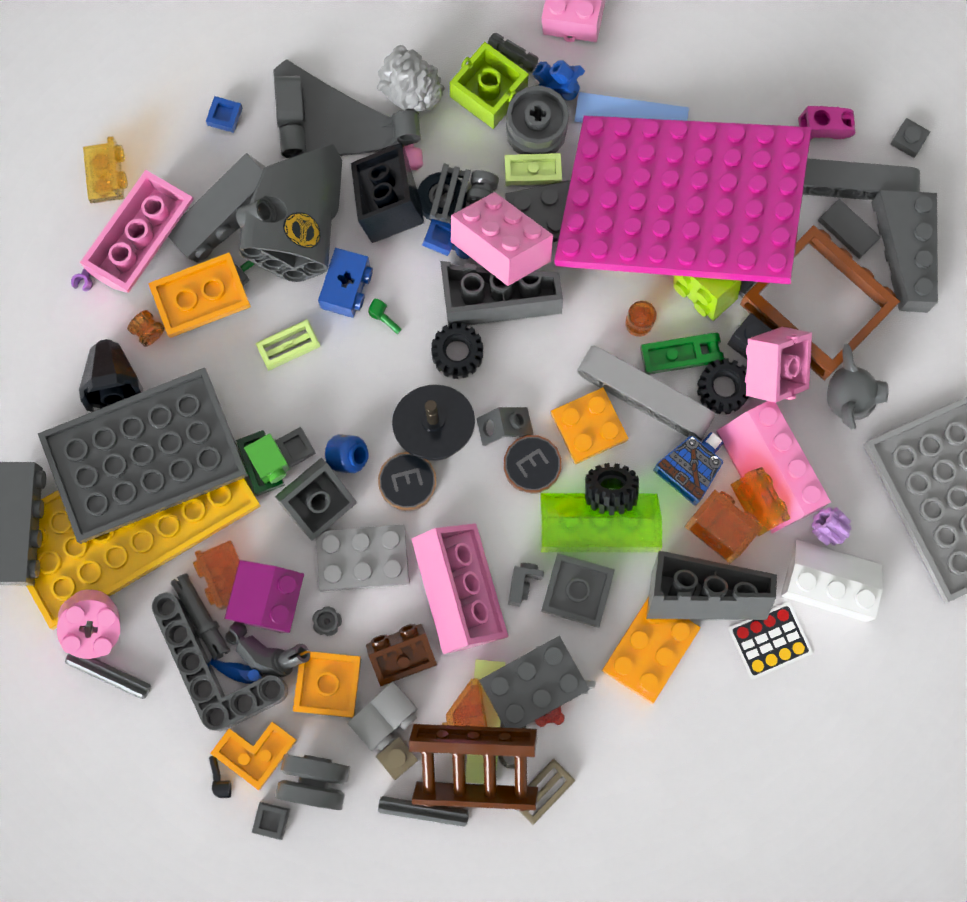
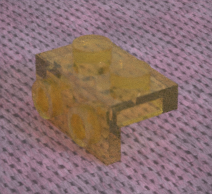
[83,136,128,203]

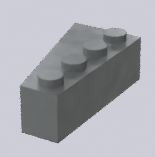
[871,190,938,313]
[440,261,563,328]

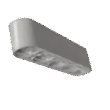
[577,346,715,441]

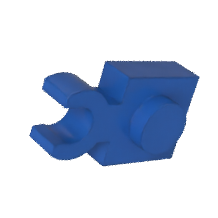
[422,219,470,259]

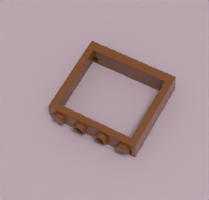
[740,225,900,381]

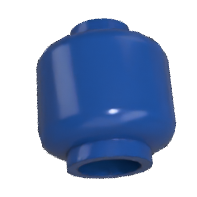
[325,434,369,473]

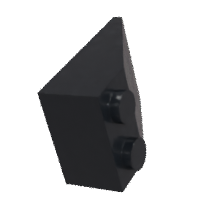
[351,143,424,243]

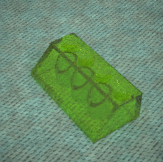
[540,493,662,552]

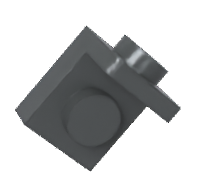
[508,563,544,607]

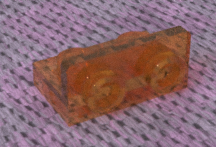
[193,540,240,610]

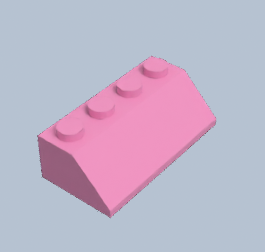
[80,170,194,293]
[716,401,831,534]
[411,523,508,654]

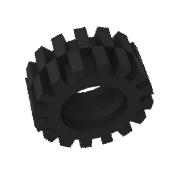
[431,323,483,379]
[697,358,749,414]
[585,463,639,515]

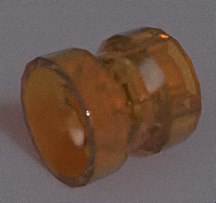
[625,301,657,337]

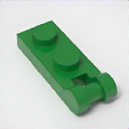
[640,333,724,375]

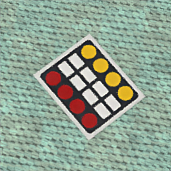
[728,601,813,680]

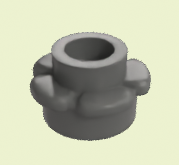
[312,606,342,636]

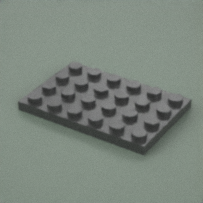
[38,367,248,544]

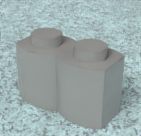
[347,682,418,751]

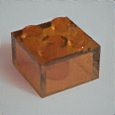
[684,490,762,564]

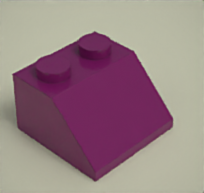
[224,560,304,633]

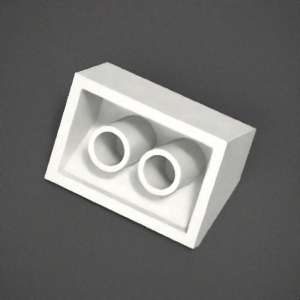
[781,539,883,622]

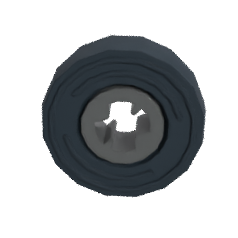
[417,172,467,221]

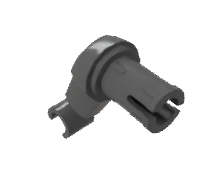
[225,622,310,677]

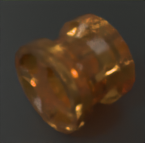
[127,310,165,347]

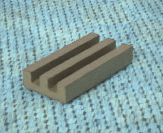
[519,759,576,825]

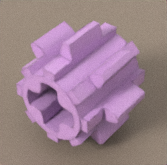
[812,507,852,546]

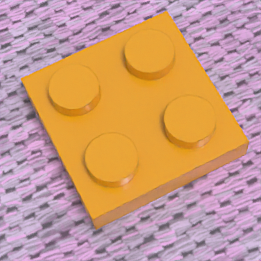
[551,387,629,465]
[293,651,361,718]

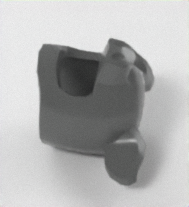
[827,344,889,430]

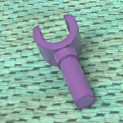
[71,268,92,291]

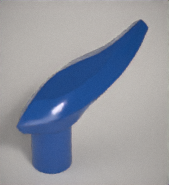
[210,658,263,684]

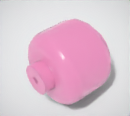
[404,144,423,170]

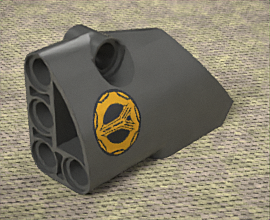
[236,144,342,282]

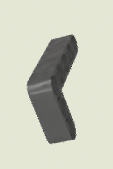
[152,593,288,731]

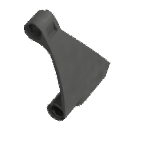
[273,59,421,158]

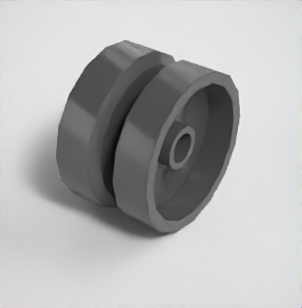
[506,85,569,154]
[275,754,351,810]

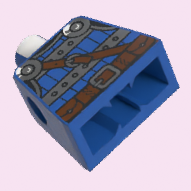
[653,432,724,506]

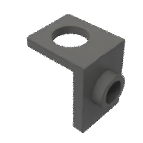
[477,407,533,446]

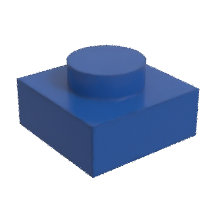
[206,96,243,133]

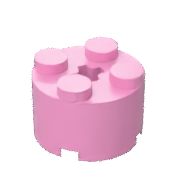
[57,589,120,659]

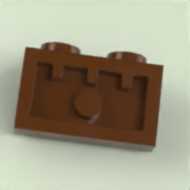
[366,624,437,687]

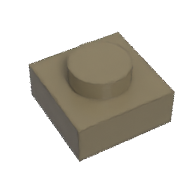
[376,737,419,780]

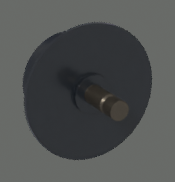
[392,385,475,461]

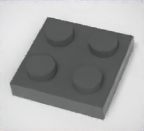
[541,553,615,628]

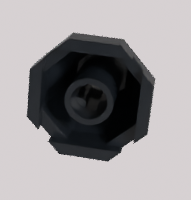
[79,339,144,412]

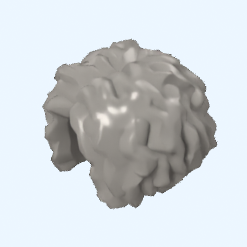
[377,45,445,113]

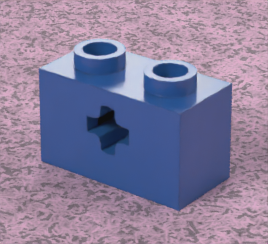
[318,247,373,318]

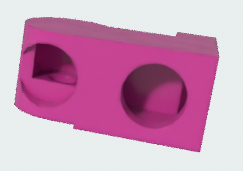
[798,106,855,141]

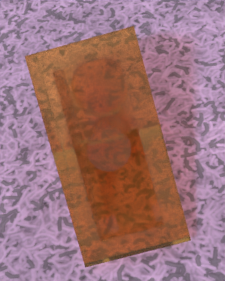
[442,678,488,727]

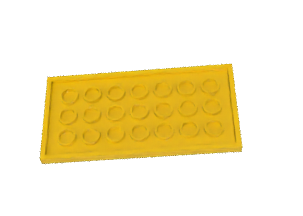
[26,478,261,630]

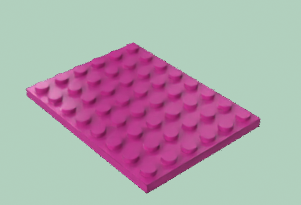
[554,116,811,284]

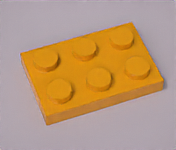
[148,252,251,338]
[602,596,701,704]

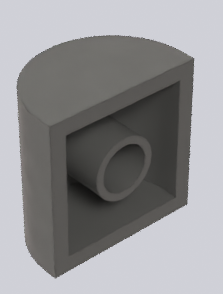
[275,458,357,541]

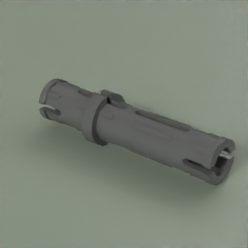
[170,573,231,660]

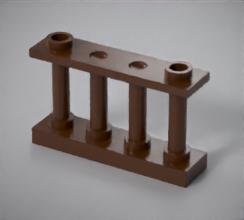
[409,724,538,811]

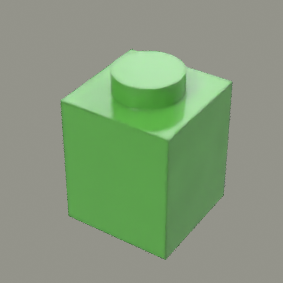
[244,433,290,484]

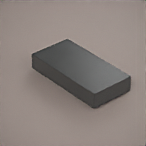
[818,199,881,259]

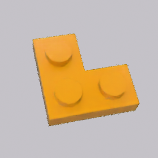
[210,722,297,790]

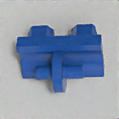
[532,60,585,101]

